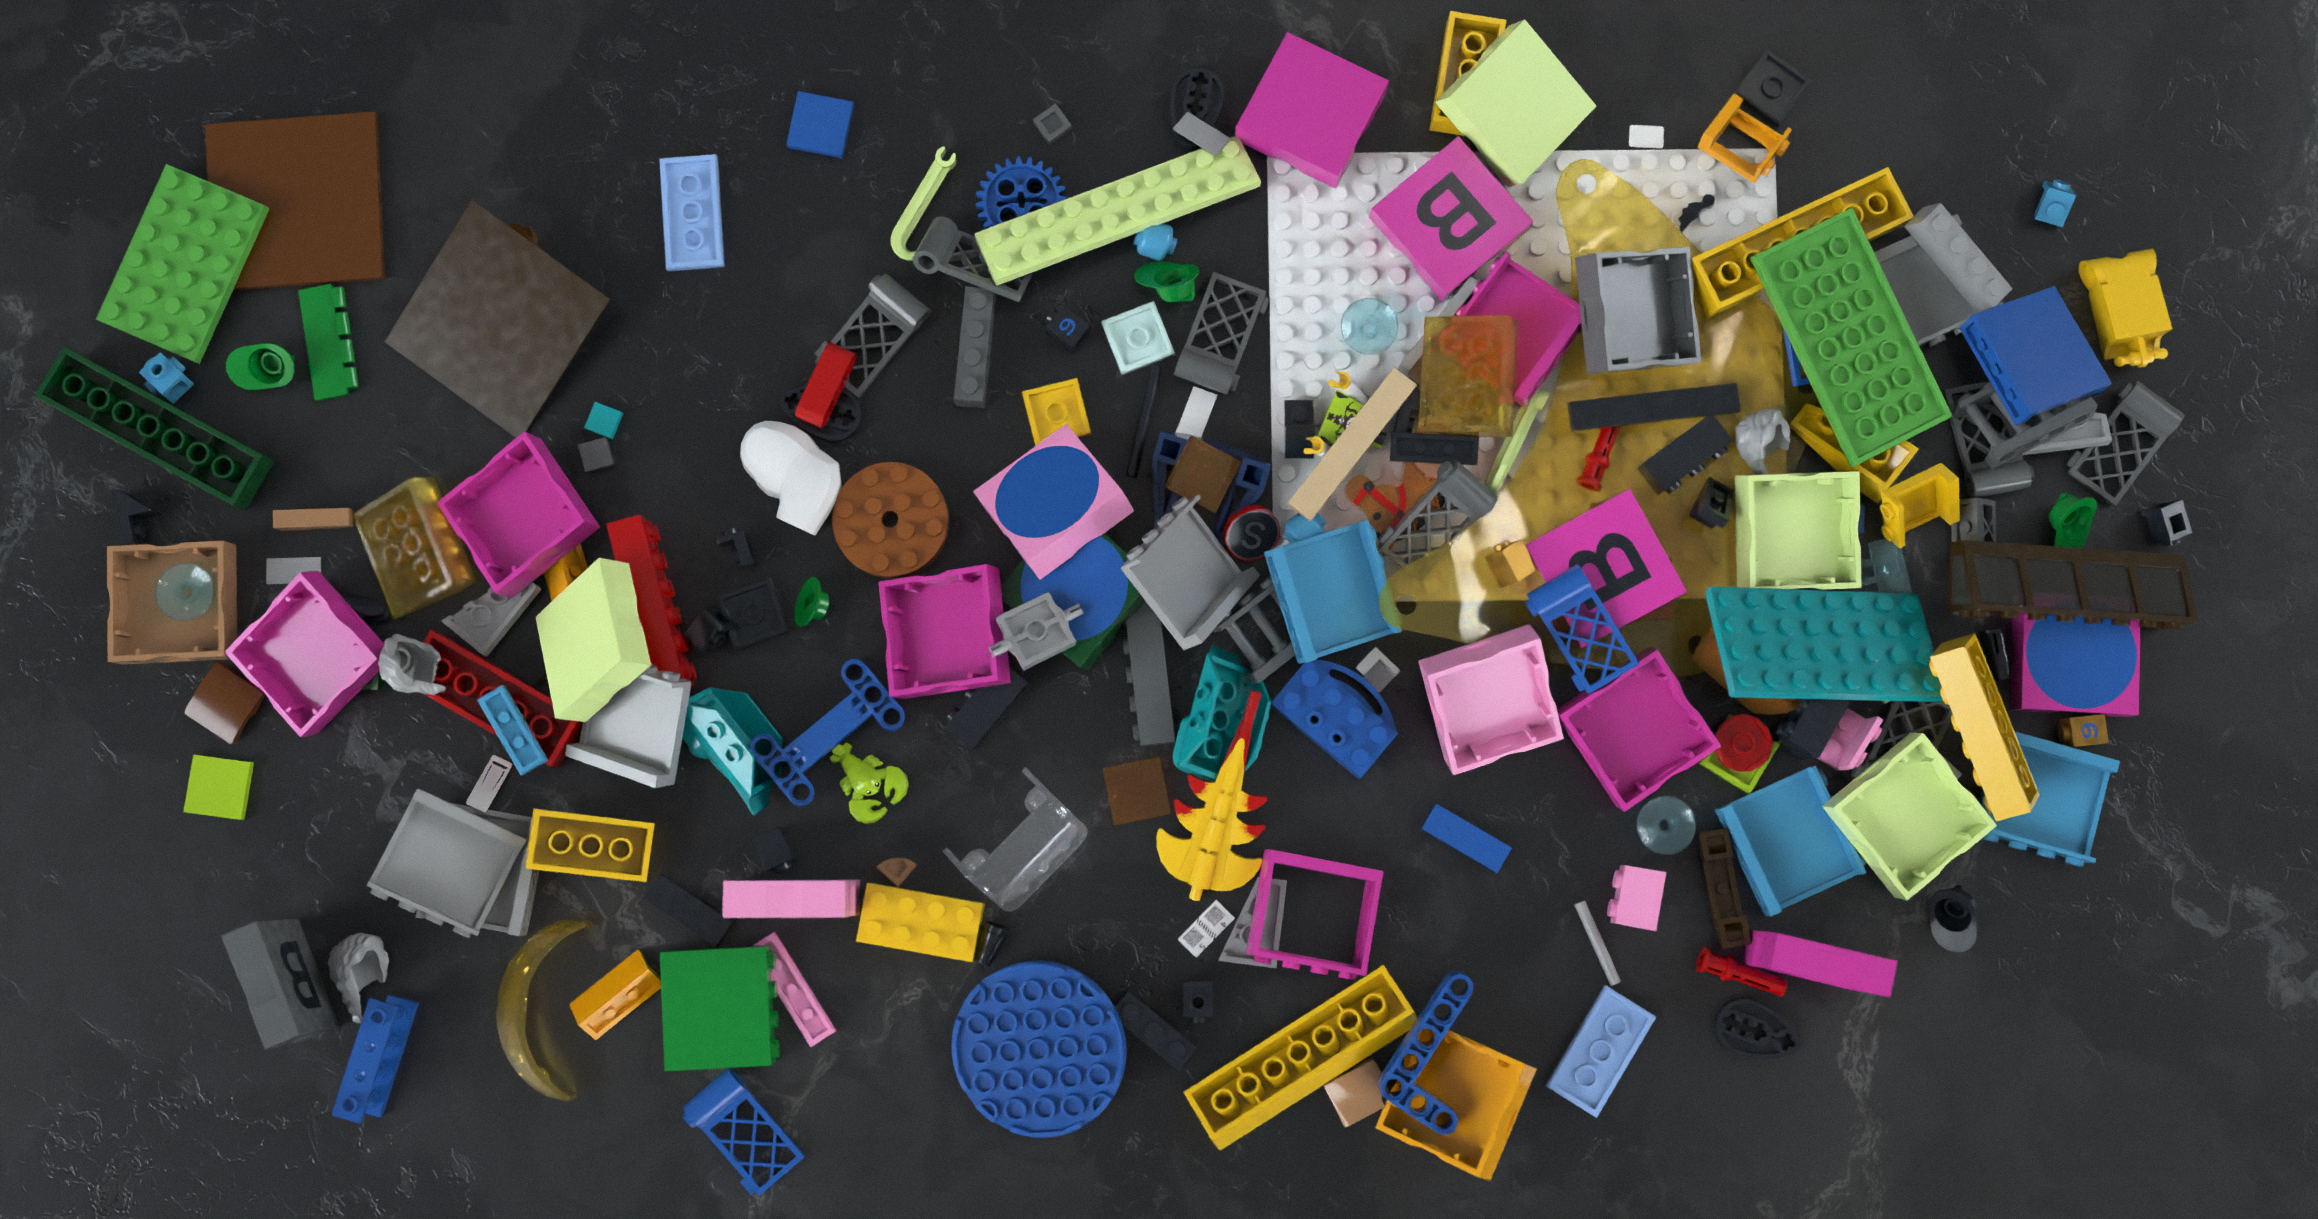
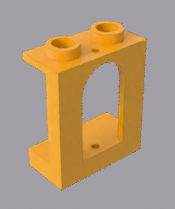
[1697,93,1792,184]

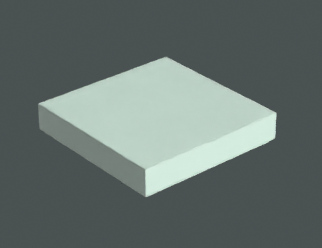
[1101,301,1175,375]

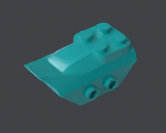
[1173,645,1271,782]
[682,687,783,816]

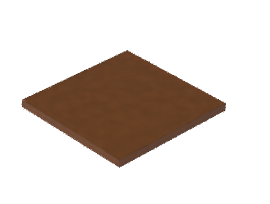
[205,112,385,291]

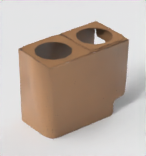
[1324,1057,1389,1127]

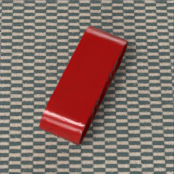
[795,342,857,428]

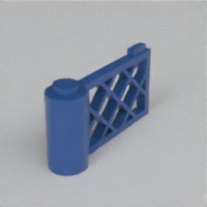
[1525,564,1639,694]
[682,1068,805,1196]

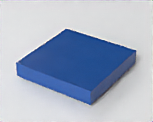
[786,91,854,158]

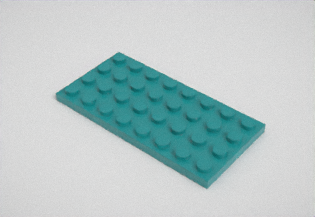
[1705,586,1943,702]

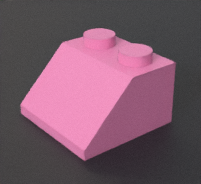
[1607,865,1666,931]

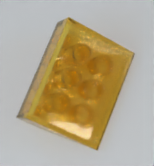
[1418,315,1518,437]
[352,477,477,619]

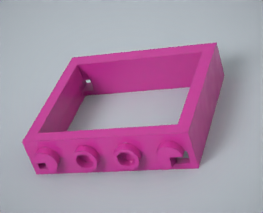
[1246,849,1384,980]

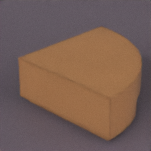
[876,858,918,887]

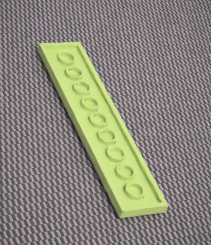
[974,136,1261,286]

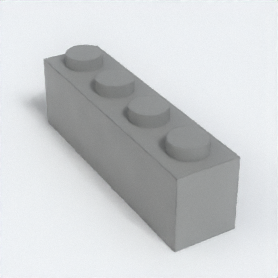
[1904,203,2013,311]

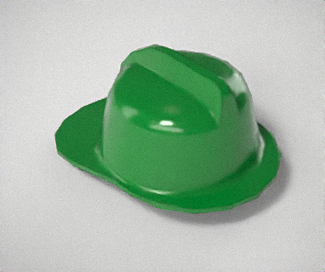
[1134,261,1200,302]
[226,343,295,390]
[2048,493,2097,548]

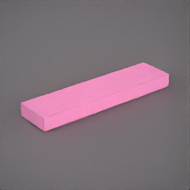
[753,932,837,1047]

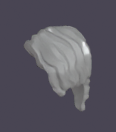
[1735,408,1790,475]
[378,634,446,695]
[327,933,389,1023]

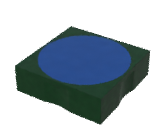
[1001,532,1145,670]

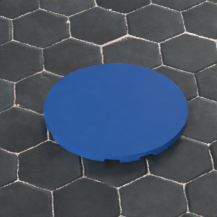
[951,960,1127,1138]

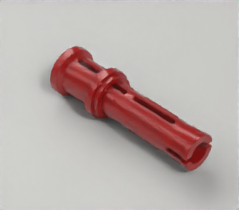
[1576,426,1621,491]
[1696,947,1788,997]

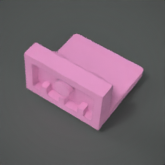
[1817,708,1883,771]

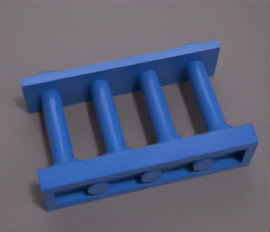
[331,994,419,1124]

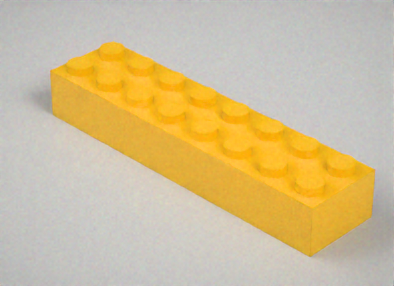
[1691,167,1914,318]
[1184,965,1417,1151]

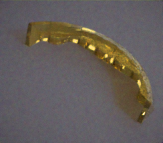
[496,919,593,1101]

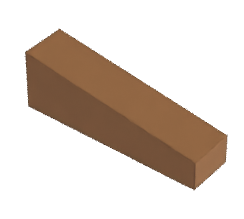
[273,508,353,531]

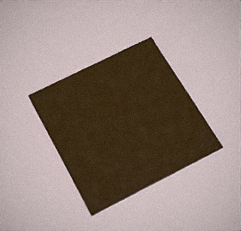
[385,199,610,438]

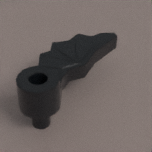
[1678,194,1715,233]

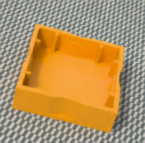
[1375,1029,1536,1180]

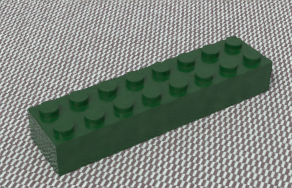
[34,347,275,510]

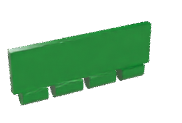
[298,284,359,401]

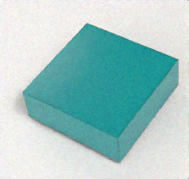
[584,402,623,440]

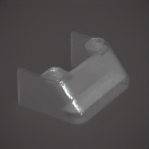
[942,767,1088,912]

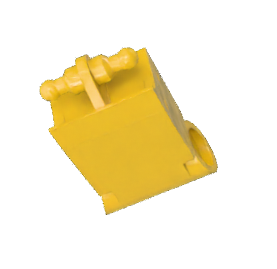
[2078,248,2172,368]

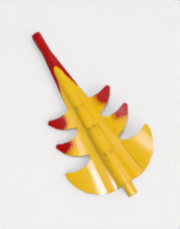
[1156,690,1268,901]

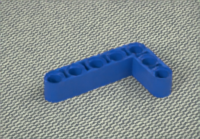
[1378,970,1473,1135]

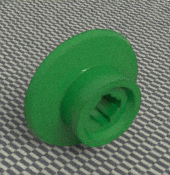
[794,577,829,627]

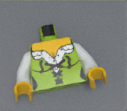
[1303,370,1387,458]

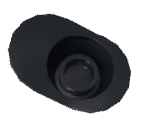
[1929,885,1978,952]

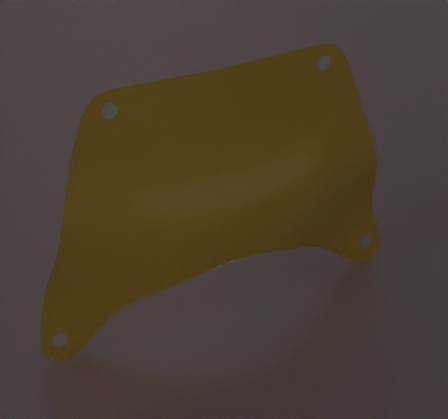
[1379,159,1822,676]

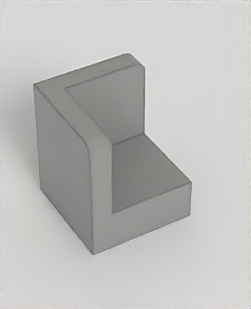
[1354,647,1400,693]

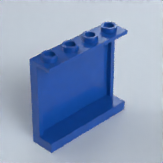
[1959,286,2112,426]

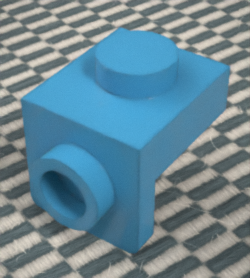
[2033,179,2076,227]

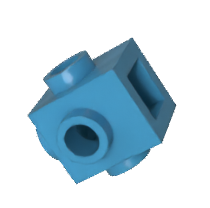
[139,352,194,404]

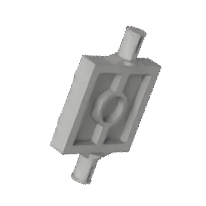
[989,592,1083,671]

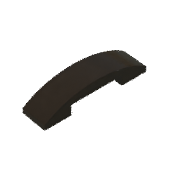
[1698,828,1752,949]

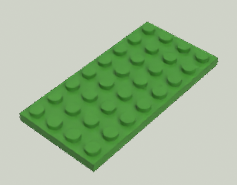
[1750,208,1952,467]

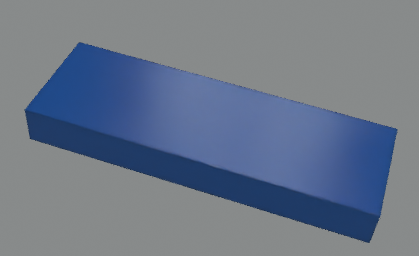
[1421,804,1512,873]

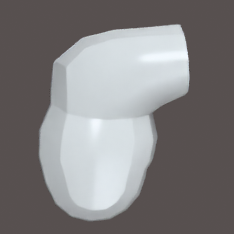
[740,421,842,535]

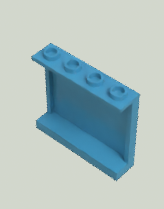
[1264,520,1402,664]
[1979,731,2120,867]
[1714,766,1867,917]

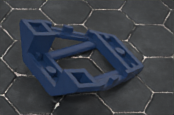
[1152,430,1271,547]

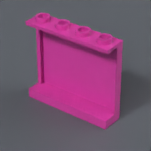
[1438,251,1582,408]

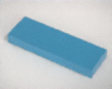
[477,685,549,776]

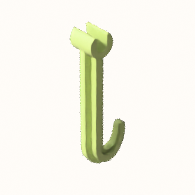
[890,146,956,261]
[1484,388,1550,494]

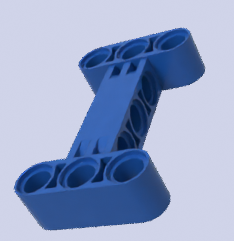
[750,659,905,807]

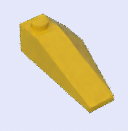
[1789,403,1919,504]

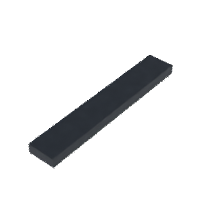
[1567,383,1741,432]

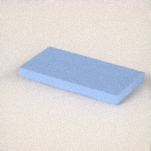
[659,154,724,271]
[1545,985,1657,1118]

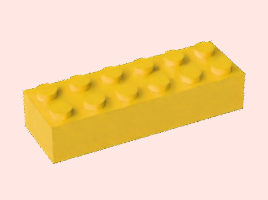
[1929,633,2040,821]

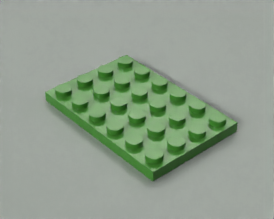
[96,164,270,364]

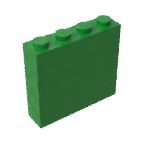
[660,944,780,1071]

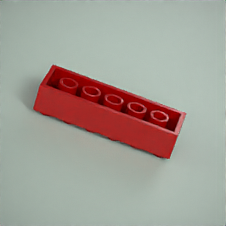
[606,515,697,689]
[423,630,583,768]

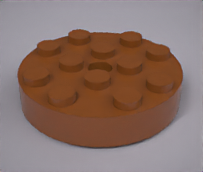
[832,462,950,579]

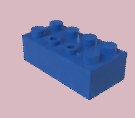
[1270,660,1398,779]

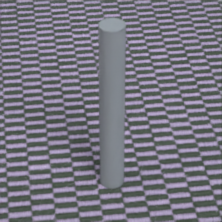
[1574,900,1621,986]

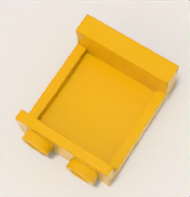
[1880,463,1960,548]

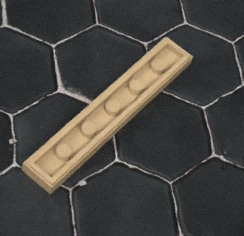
[1287,368,1417,522]

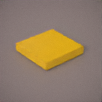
[1022,378,1091,446]

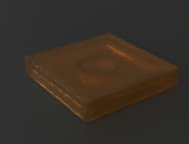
[1165,436,1242,513]
[1103,757,1171,826]

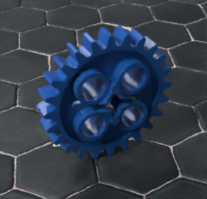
[975,156,1068,230]

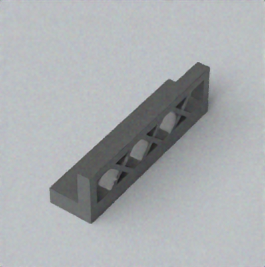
[1952,497,1998,616]

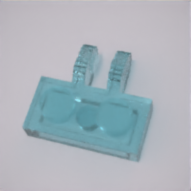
[1861,539,1912,593]

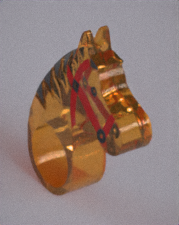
[1344,424,1458,557]

